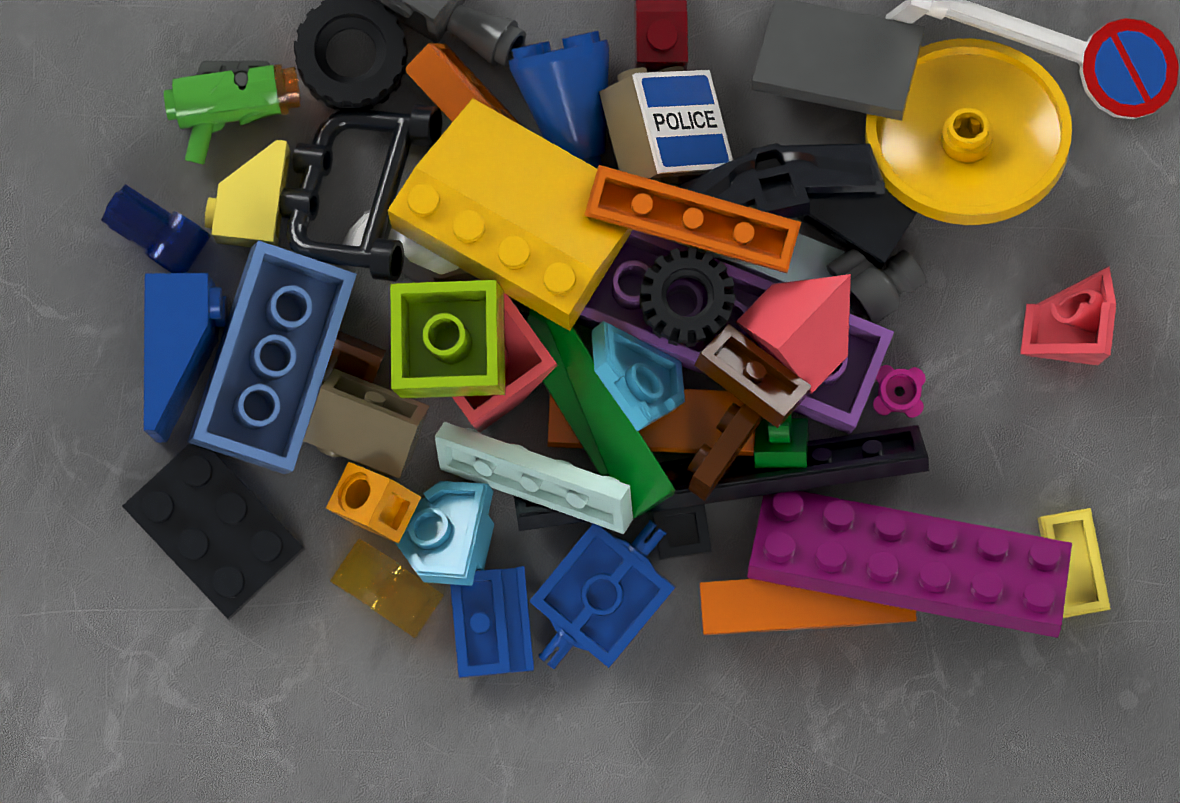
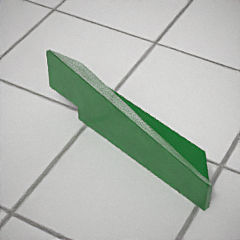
[527,309,675,519]

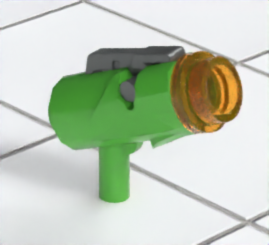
[164,61,301,165]

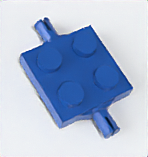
[529,519,676,669]

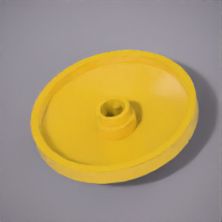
[865,38,1072,225]

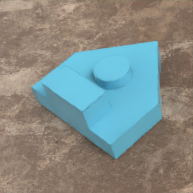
[592,321,685,431]
[395,481,494,586]

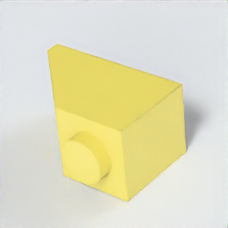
[205,140,291,248]

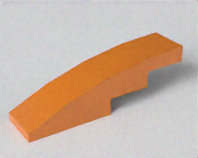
[700,579,917,635]

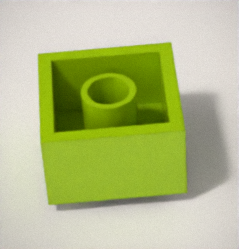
[390,280,505,398]

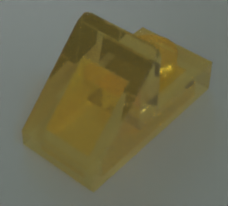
[330,539,445,639]

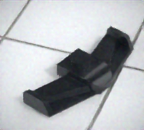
[676,143,885,219]

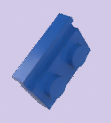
[450,566,534,678]

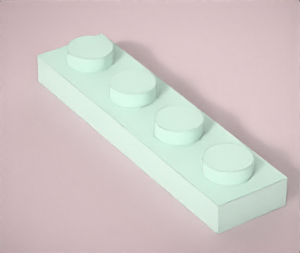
[435,422,633,534]

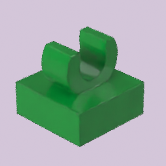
[754,413,809,468]

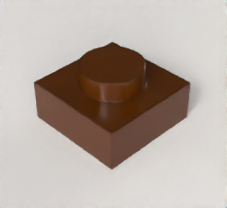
[322,331,386,384]

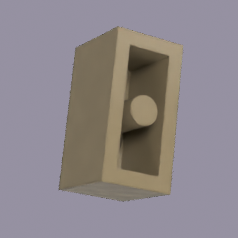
[303,368,430,479]

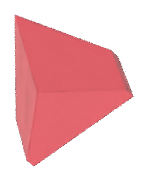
[1020,266,1116,366]
[736,274,851,394]

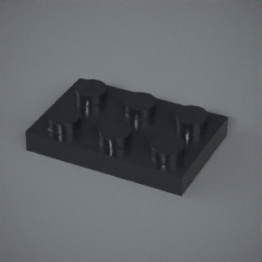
[122,443,305,620]

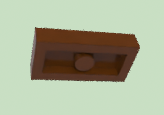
[694,324,812,428]
[687,403,763,501]

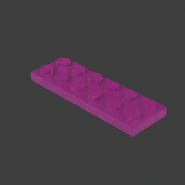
[747,491,1072,638]

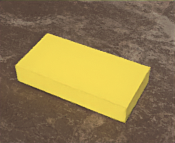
[1037,508,1111,618]

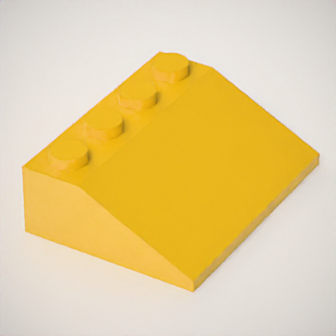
[387,98,633,331]

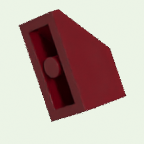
[634,0,688,72]

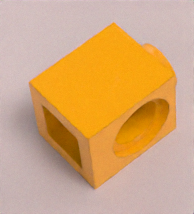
[326,462,421,544]

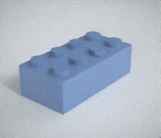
[187,240,357,474]

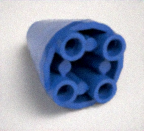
[508,31,609,168]

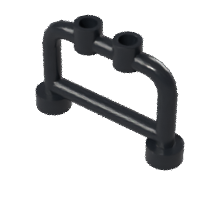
[279,104,442,282]

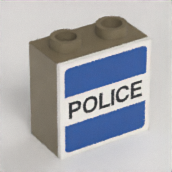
[599,66,733,186]

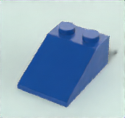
[144,273,228,443]

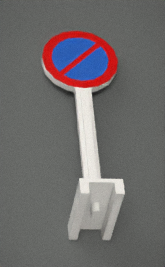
[885,0,1179,120]

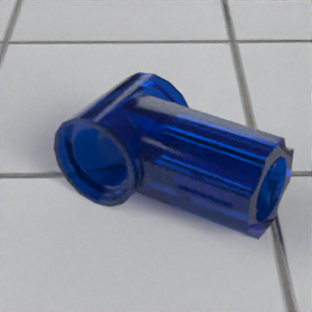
[101,184,211,273]

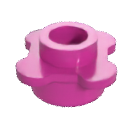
[873,365,926,418]

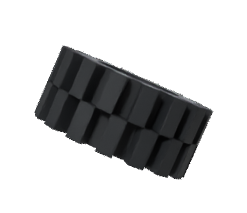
[639,247,735,347]

